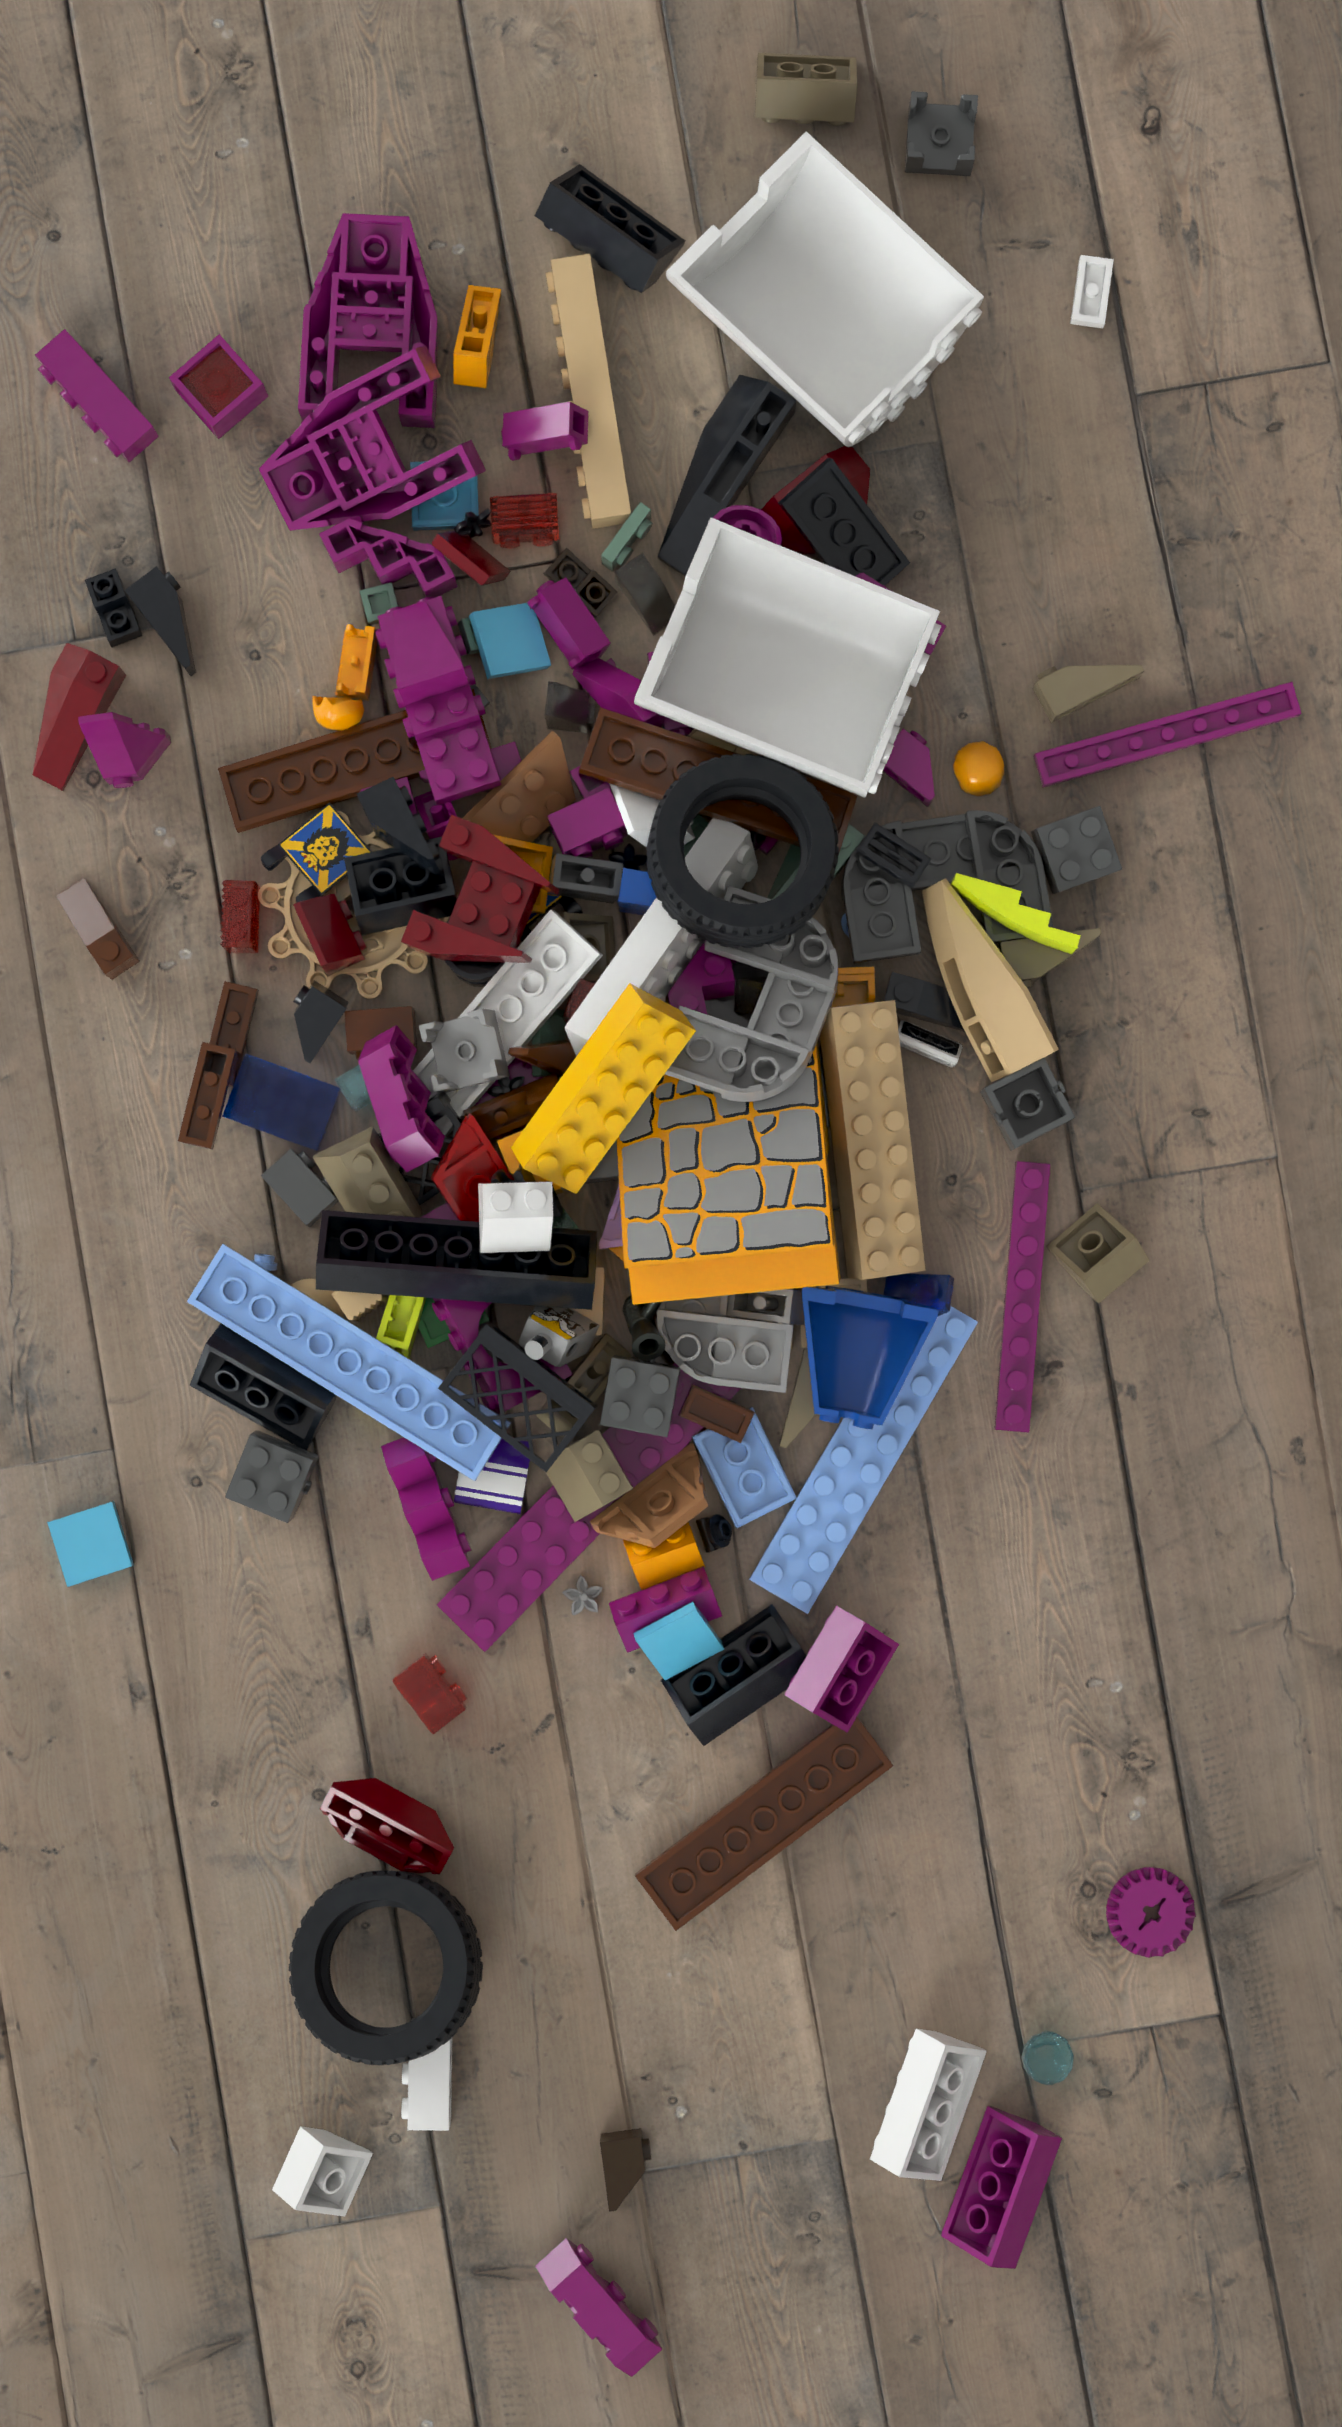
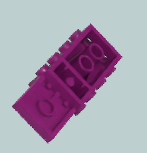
[375,596,501,806]

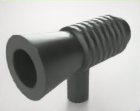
[622,1295,665,1361]

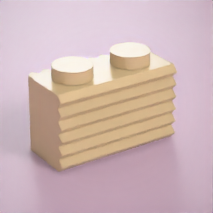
[332,1291,389,1321]

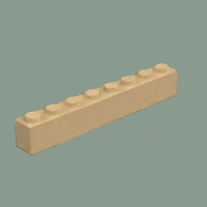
[546,254,631,529]

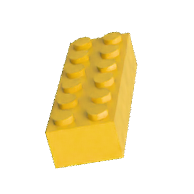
[511,983,696,1194]

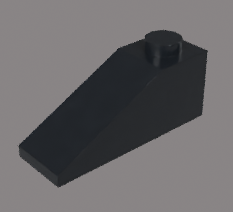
[125,566,196,676]
[883,972,965,1032]

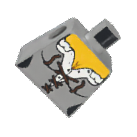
[518,1306,599,1367]

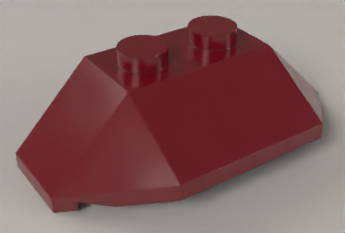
[761,446,870,554]
[320,1778,454,1875]

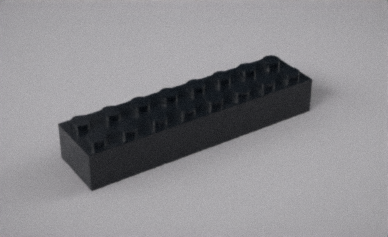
[316,1210,597,1310]

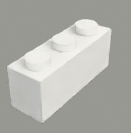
[401,2018,452,2131]

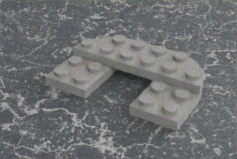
[665,886,838,1102]
[657,1295,794,1393]

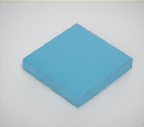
[410,461,479,531]
[469,603,551,679]
[47,1501,134,1587]
[633,1602,724,1680]

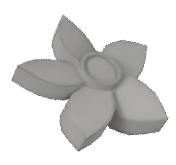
[562,1575,603,1615]

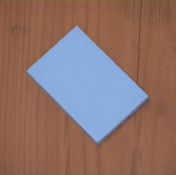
[692,1407,797,1528]

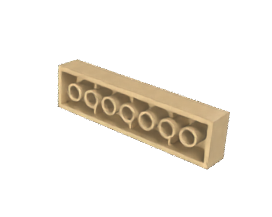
[820,1000,926,1280]

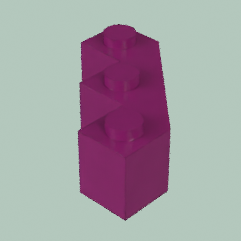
[319,519,457,598]
[668,940,738,1015]
[358,1025,445,1172]
[381,1437,472,1581]
[536,2238,662,2377]

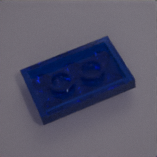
[222,1053,341,1152]

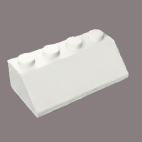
[870,2029,987,2181]

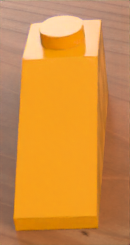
[453,285,501,388]

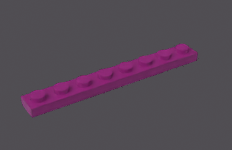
[1034,682,1302,788]
[994,1161,1050,1433]

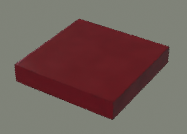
[431,530,511,586]

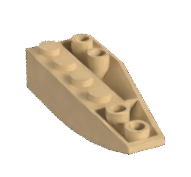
[922,878,1059,1082]

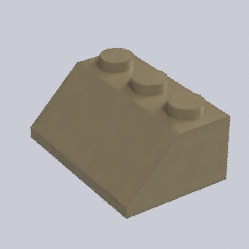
[755,53,857,126]
[313,1127,422,1217]

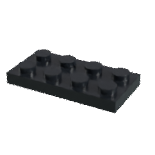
[778,458,910,586]

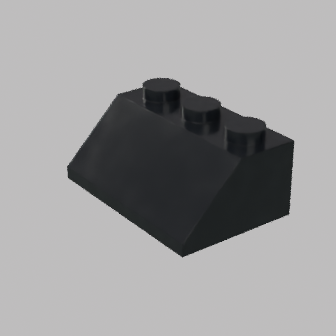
[344,837,458,935]

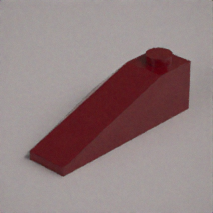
[32,643,126,791]

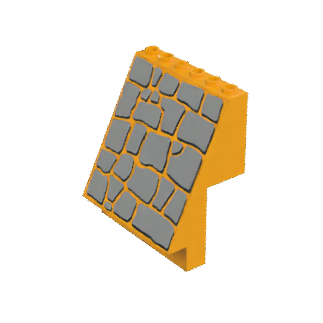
[617,1041,840,1305]

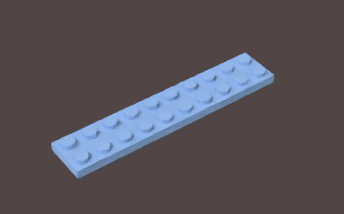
[187,1244,512,1481]
[749,1288,978,1614]

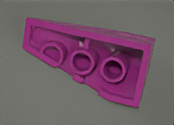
[78,712,171,788]

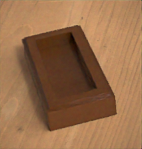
[678,1384,755,1443]

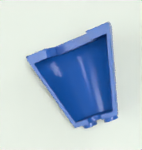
[802,1286,939,1429]

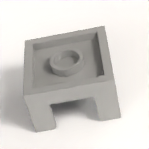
[419,1009,510,1093]

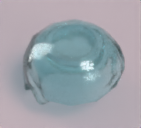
[1021,2031,1074,2085]

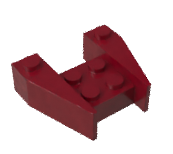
[401,814,559,963]

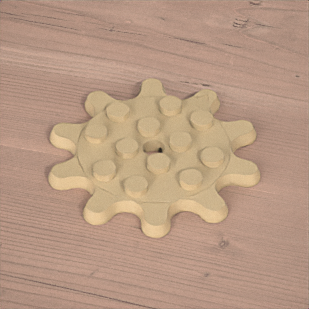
[258,811,449,999]

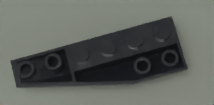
[657,375,796,576]

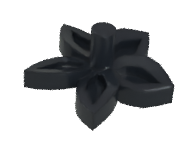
[454,508,492,538]
[608,843,648,873]
[487,1076,525,1097]

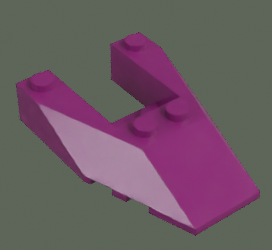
[298,213,438,428]
[259,345,486,531]

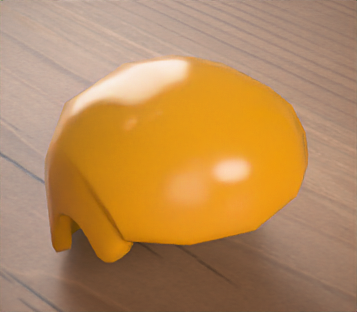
[312,696,364,731]
[953,741,1004,797]

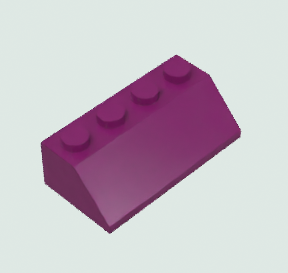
[941,2106,1062,2269]

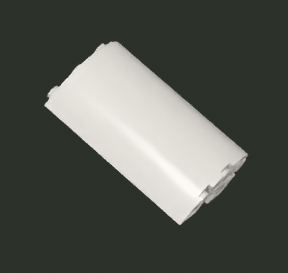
[666,131,984,447]
[634,517,941,798]

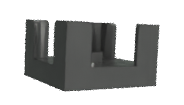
[905,91,978,176]

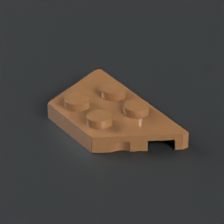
[462,731,576,843]
[590,1443,708,1548]

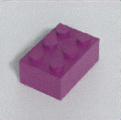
[784,1605,899,1733]

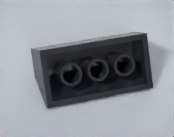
[535,164,686,293]
[190,1323,337,1450]
[661,1604,807,1746]

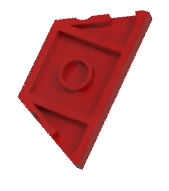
[430,1114,514,1222]

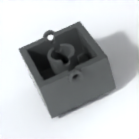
[1031,806,1122,894]
[980,1058,1076,1151]
[600,1355,681,1437]
[225,1430,319,1523]

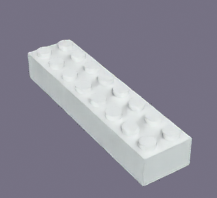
[564,818,758,1056]

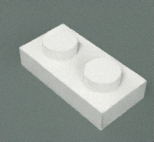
[1070,255,1114,329]

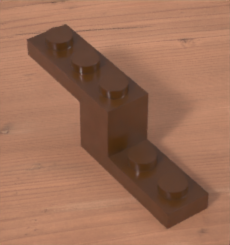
[178,981,259,1150]
[463,1072,560,1139]

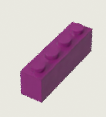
[35,329,159,462]

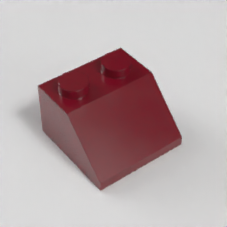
[293,893,367,976]

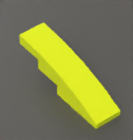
[951,873,1081,954]
[376,1295,426,1358]

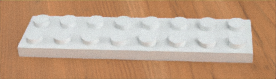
[413,909,603,1136]

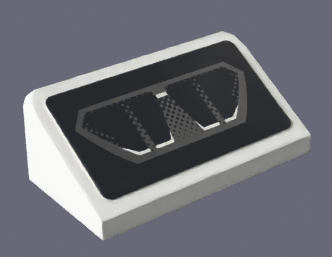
[898,1020,962,1068]

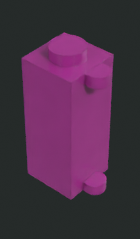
[501,402,589,461]
[527,577,611,670]

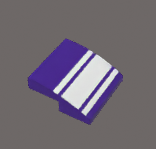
[454,1439,530,1514]

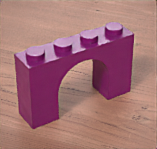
[432,1298,573,1414]

